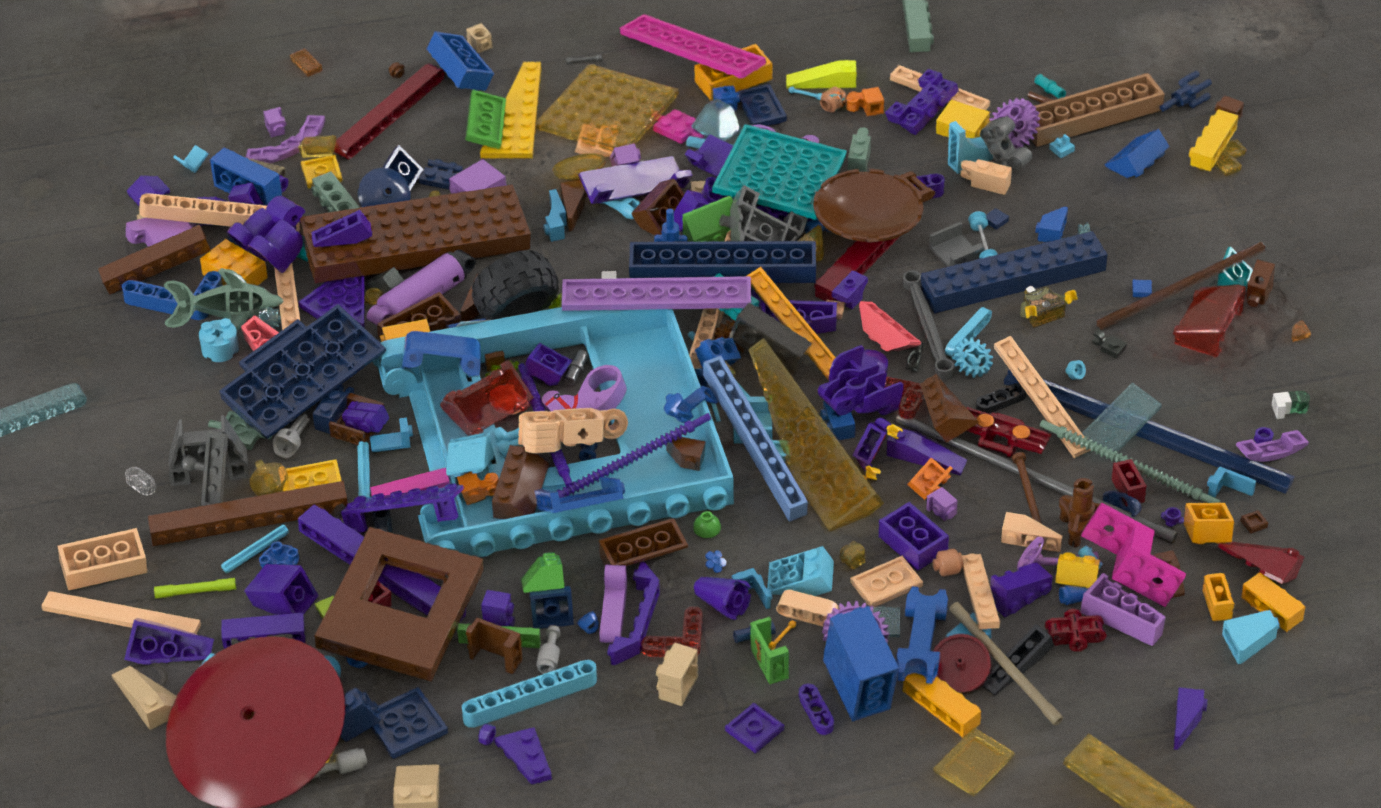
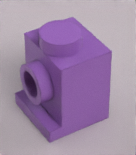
[263,107,286,137]
[926,487,958,521]

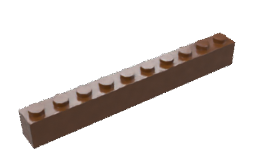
[148,481,348,546]

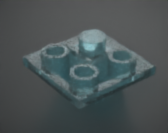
[692,99,741,141]

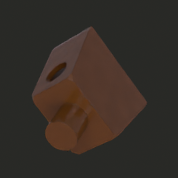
[1247,259,1275,307]

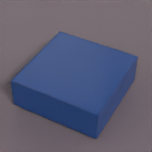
[1132,280,1152,297]

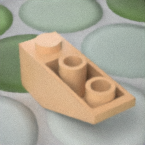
[1001,512,1062,552]

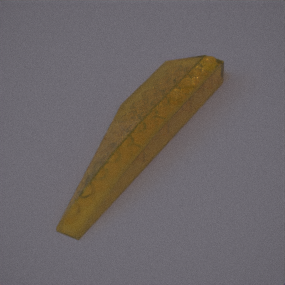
[749,338,885,532]

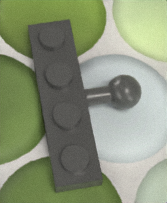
[182,430,228,506]

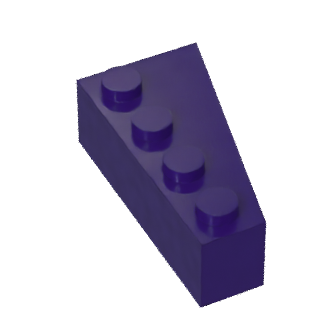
[759,300,837,342]

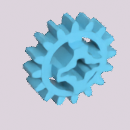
[952,337,993,378]

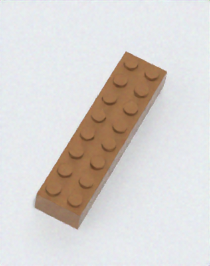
[1031,73,1165,147]

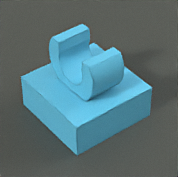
[1049,134,1075,158]

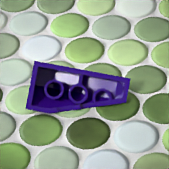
[887,427,967,476]
[124,618,214,664]

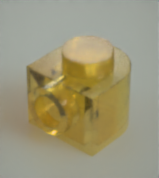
[839,541,865,569]

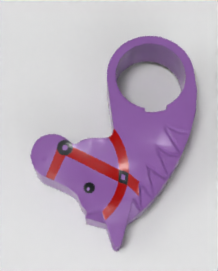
[542,365,627,412]

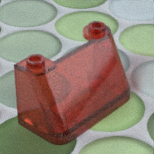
[1173,284,1246,357]
[440,360,534,436]

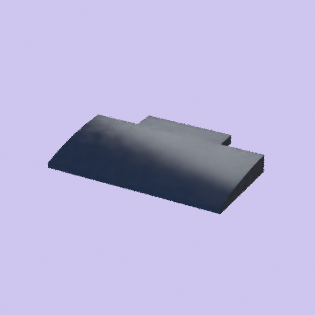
[219,304,386,439]

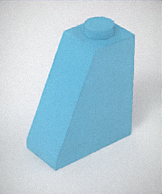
[1222,610,1279,664]

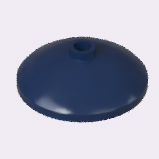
[358,168,411,207]

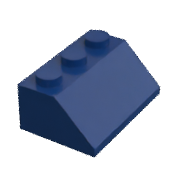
[1105,129,1170,178]

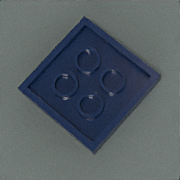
[371,687,448,759]

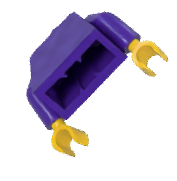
[852,418,903,480]

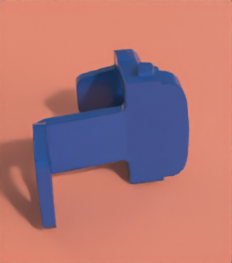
[663,386,718,423]

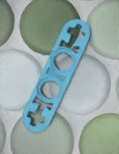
[945,307,992,357]

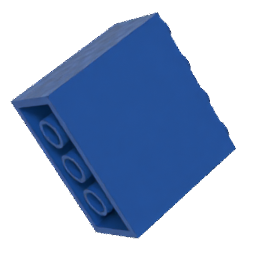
[823,606,899,721]

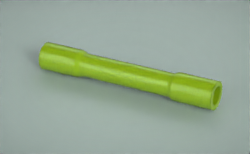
[154,578,236,599]

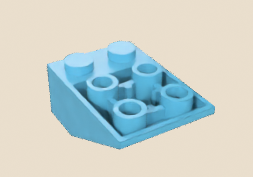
[446,432,495,477]
[767,546,834,596]

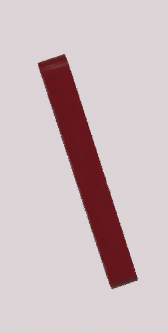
[333,63,445,159]

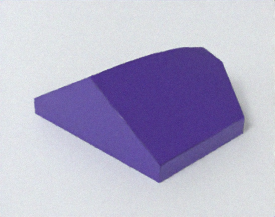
[127,175,170,206]

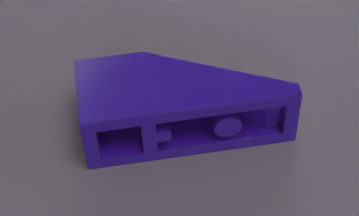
[311,210,372,247]
[1174,687,1208,750]

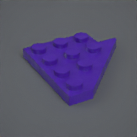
[298,275,365,328]

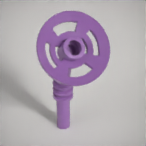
[1017,536,1099,569]

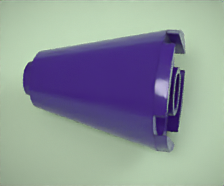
[694,577,751,620]

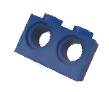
[695,337,741,368]

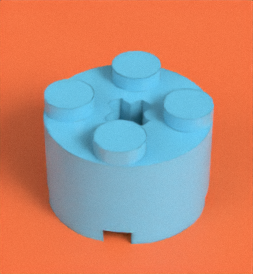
[199,318,239,362]

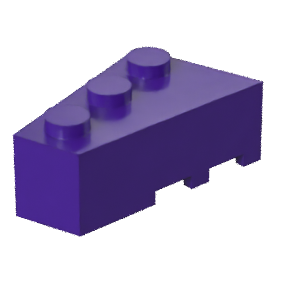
[990,562,1053,617]

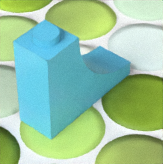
[948,121,993,174]

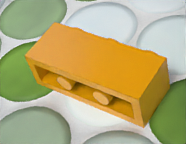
[1241,572,1305,632]

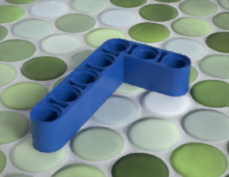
[122,271,223,320]

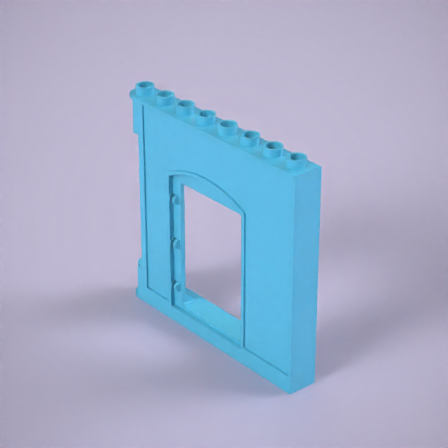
[373,307,734,557]

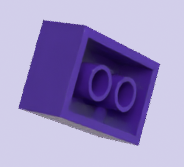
[879,502,949,571]

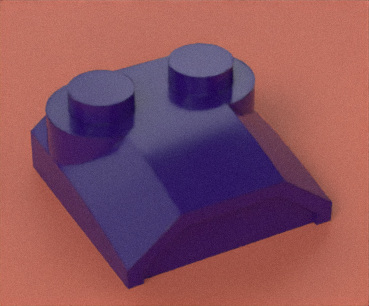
[525,342,573,386]

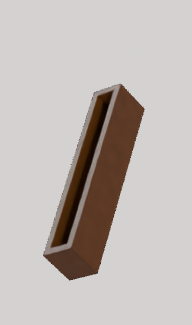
[98,224,211,295]

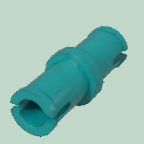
[1034,74,1066,99]

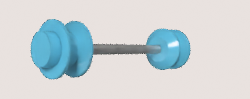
[968,211,998,259]

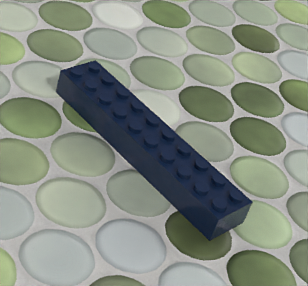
[921,231,1108,314]
[629,241,816,283]

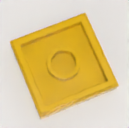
[300,155,343,189]

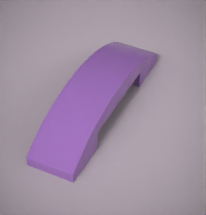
[1236,430,1309,462]

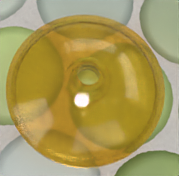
[553,153,606,181]

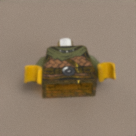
[1020,286,1078,328]

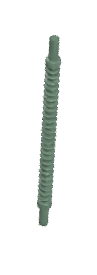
[1040,420,1220,503]

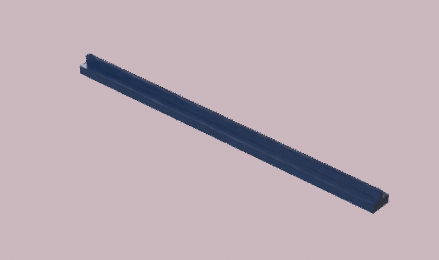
[1004,369,1295,494]

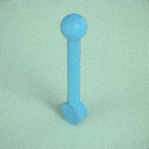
[788,87,822,100]

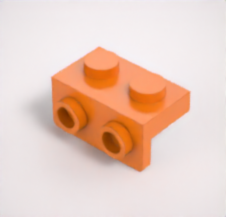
[907,458,953,500]

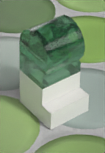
[1272,391,1310,419]

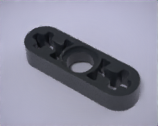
[976,383,1026,414]

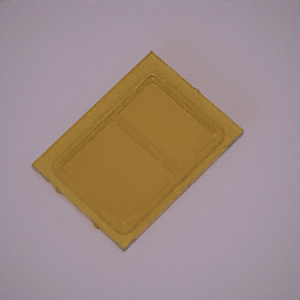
[933,728,1015,796]

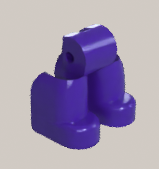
[227,196,305,273]
[818,345,904,416]

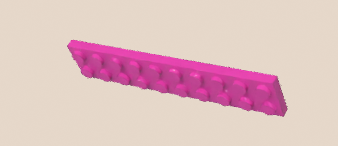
[620,14,766,78]

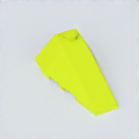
[786,60,856,89]

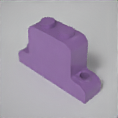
[125,218,197,247]

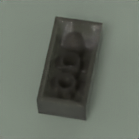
[729,303,812,379]

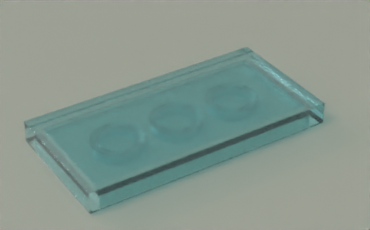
[1082,383,1162,459]

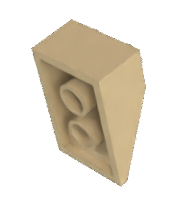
[394,765,439,808]

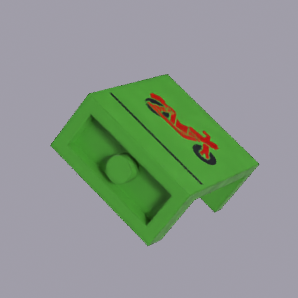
[751,617,789,684]

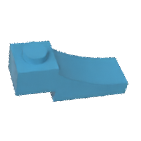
[543,189,567,242]

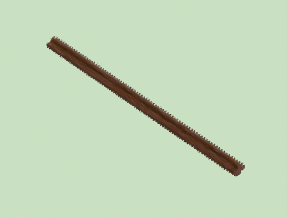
[1096,242,1266,330]

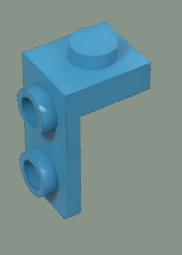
[370,418,413,452]
[1207,467,1256,497]
[731,568,772,609]

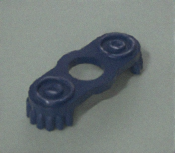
[1102,490,1141,517]

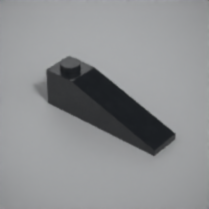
[983,624,1054,696]

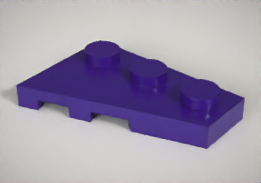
[494,727,552,785]

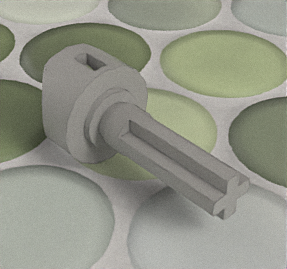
[273,414,310,458]

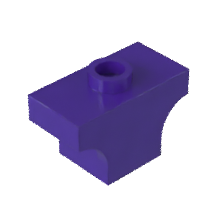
[832,270,868,309]

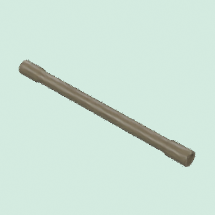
[949,602,1064,726]

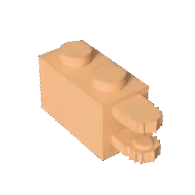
[960,159,1012,195]

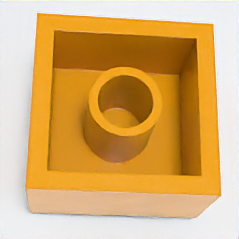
[1184,503,1234,544]

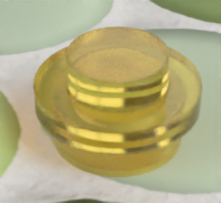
[365,288,383,305]

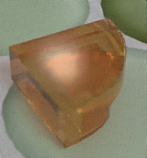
[1291,320,1311,342]

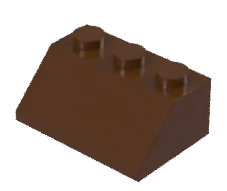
[631,179,685,236]

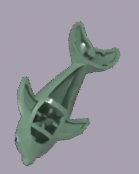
[164,268,283,331]

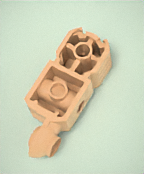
[518,408,628,453]

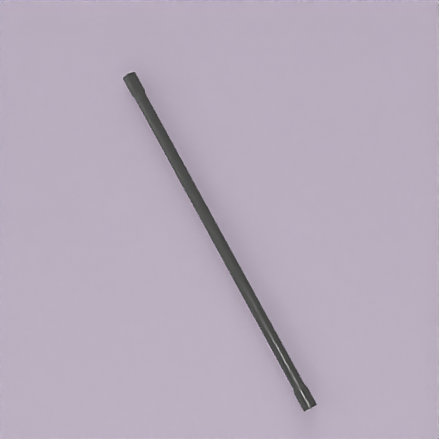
[896,412,1178,543]

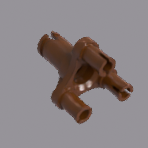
[1059,478,1106,547]

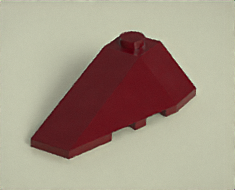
[1218,542,1305,584]

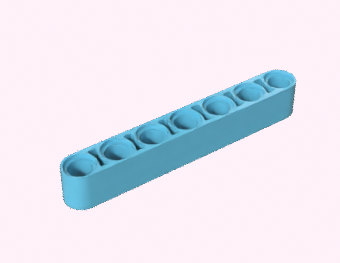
[462,660,597,728]

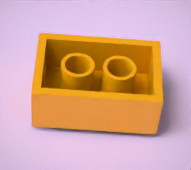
[200,239,268,286]

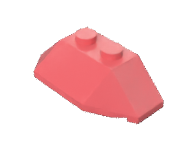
[859,301,922,352]

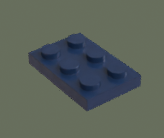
[737,84,787,126]

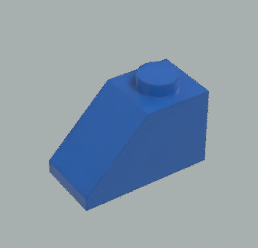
[1035,207,1068,242]

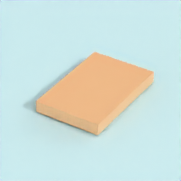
[850,556,923,608]

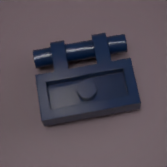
[419,159,463,190]

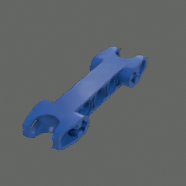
[897,586,948,684]

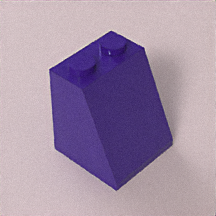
[244,564,319,615]

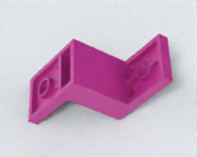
[1081,502,1186,607]

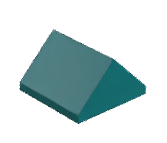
[1216,246,1253,296]

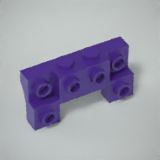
[885,69,959,135]

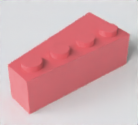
[241,315,279,351]

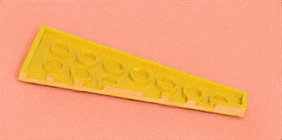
[480,62,541,159]

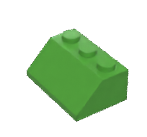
[683,196,733,242]
[521,552,564,593]

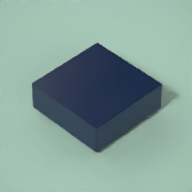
[986,208,1009,230]

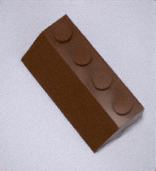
[492,445,549,519]
[599,518,688,566]

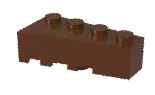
[377,292,461,340]

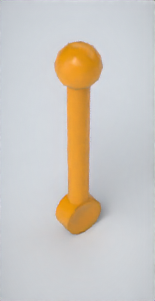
[768,620,796,650]

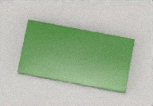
[465,90,506,149]

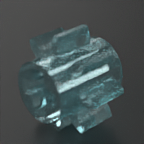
[258,307,281,328]

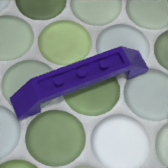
[608,562,660,665]

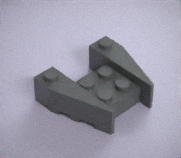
[730,185,808,241]
[168,415,249,486]

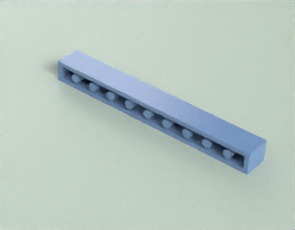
[703,356,808,522]

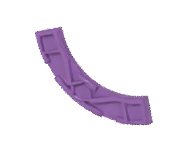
[246,115,325,163]

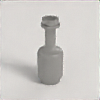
[537,626,560,674]
[314,748,368,778]

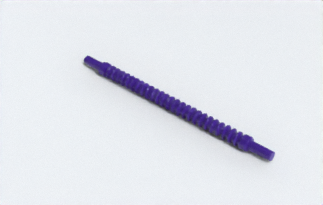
[518,363,573,488]
[556,413,711,498]

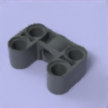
[980,117,1032,172]

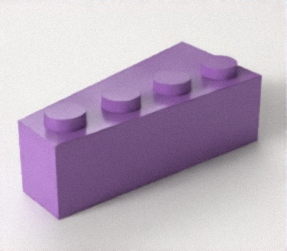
[1081,573,1165,646]

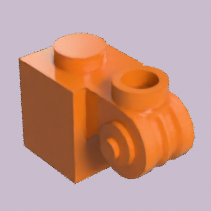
[846,87,884,116]
[457,471,499,505]

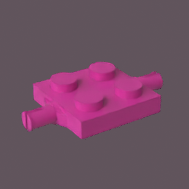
[652,109,704,144]

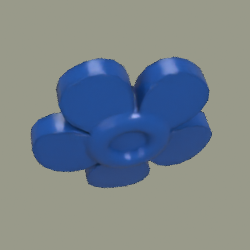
[705,550,726,573]

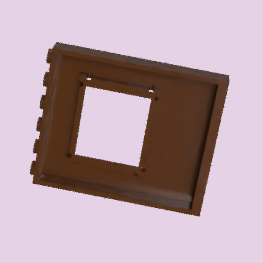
[315,527,483,682]

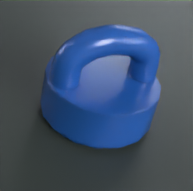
[577,611,599,634]

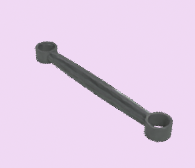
[903,270,954,380]

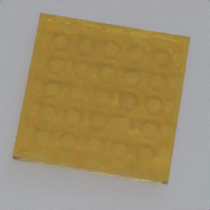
[535,64,679,151]

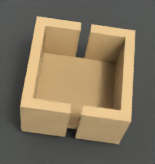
[656,643,698,706]

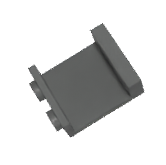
[929,222,985,267]

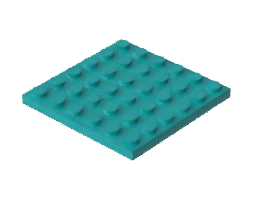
[712,124,847,220]

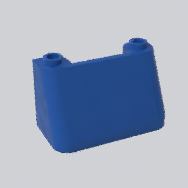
[401,331,481,377]

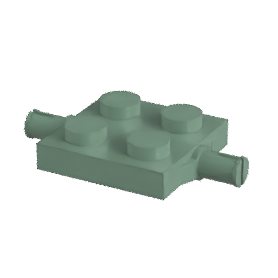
[208,411,272,450]

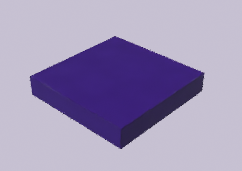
[725,703,784,753]

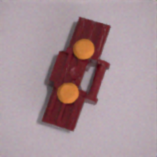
[966,407,1052,457]

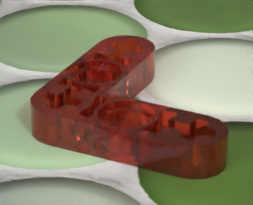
[885,377,924,419]
[641,606,703,657]

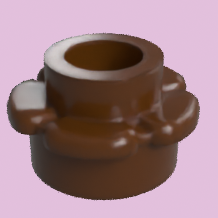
[389,62,405,78]

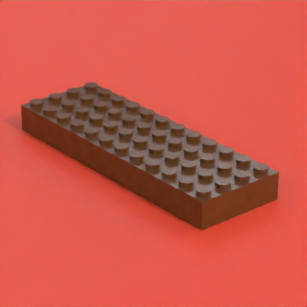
[299,184,531,283]

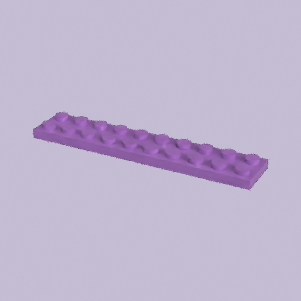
[562,277,751,311]

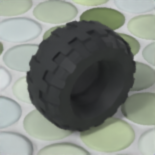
[472,250,559,320]

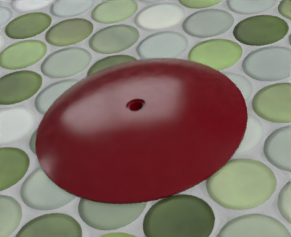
[166,636,345,808]

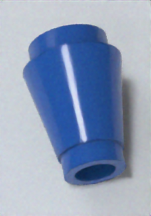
[1059,585,1089,605]

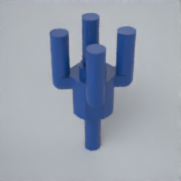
[654,209,687,242]

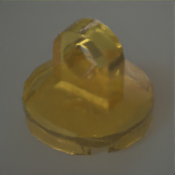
[250,459,289,496]

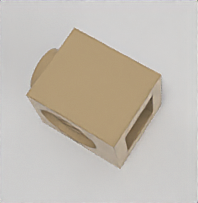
[466,23,492,53]

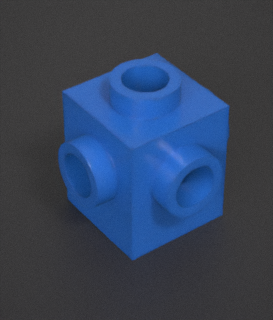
[713,85,740,113]

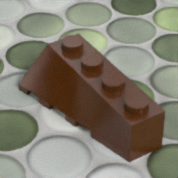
[920,374,979,443]

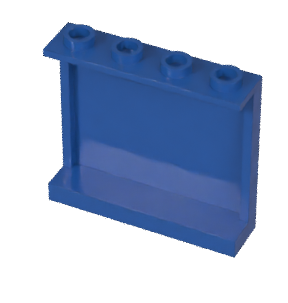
[534,477,625,513]

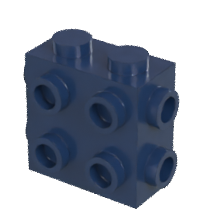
[340,688,381,742]

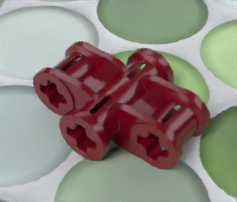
[1045,609,1106,652]

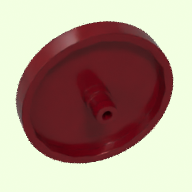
[933,634,991,694]

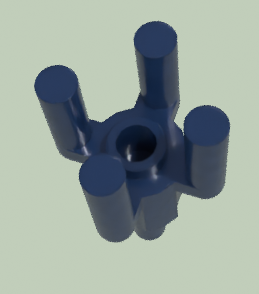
[1160,70,1212,112]

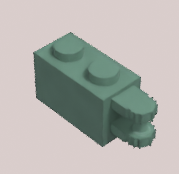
[848,128,871,172]

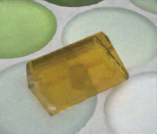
[298,135,336,158]

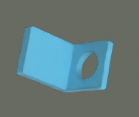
[173,145,208,173]

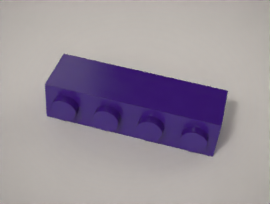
[222,613,306,649]

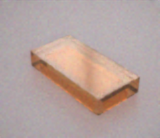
[290,48,323,77]

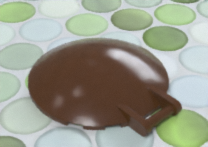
[813,169,935,242]

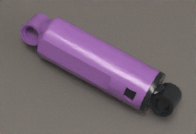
[367,249,476,326]

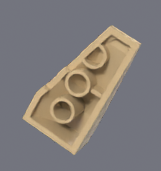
[112,666,177,730]

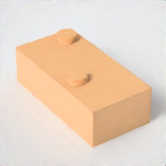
[58,528,147,591]

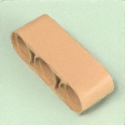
[776,590,838,627]

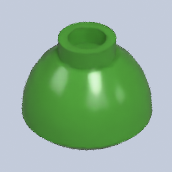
[693,511,721,538]

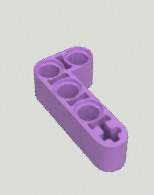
[600,565,627,643]

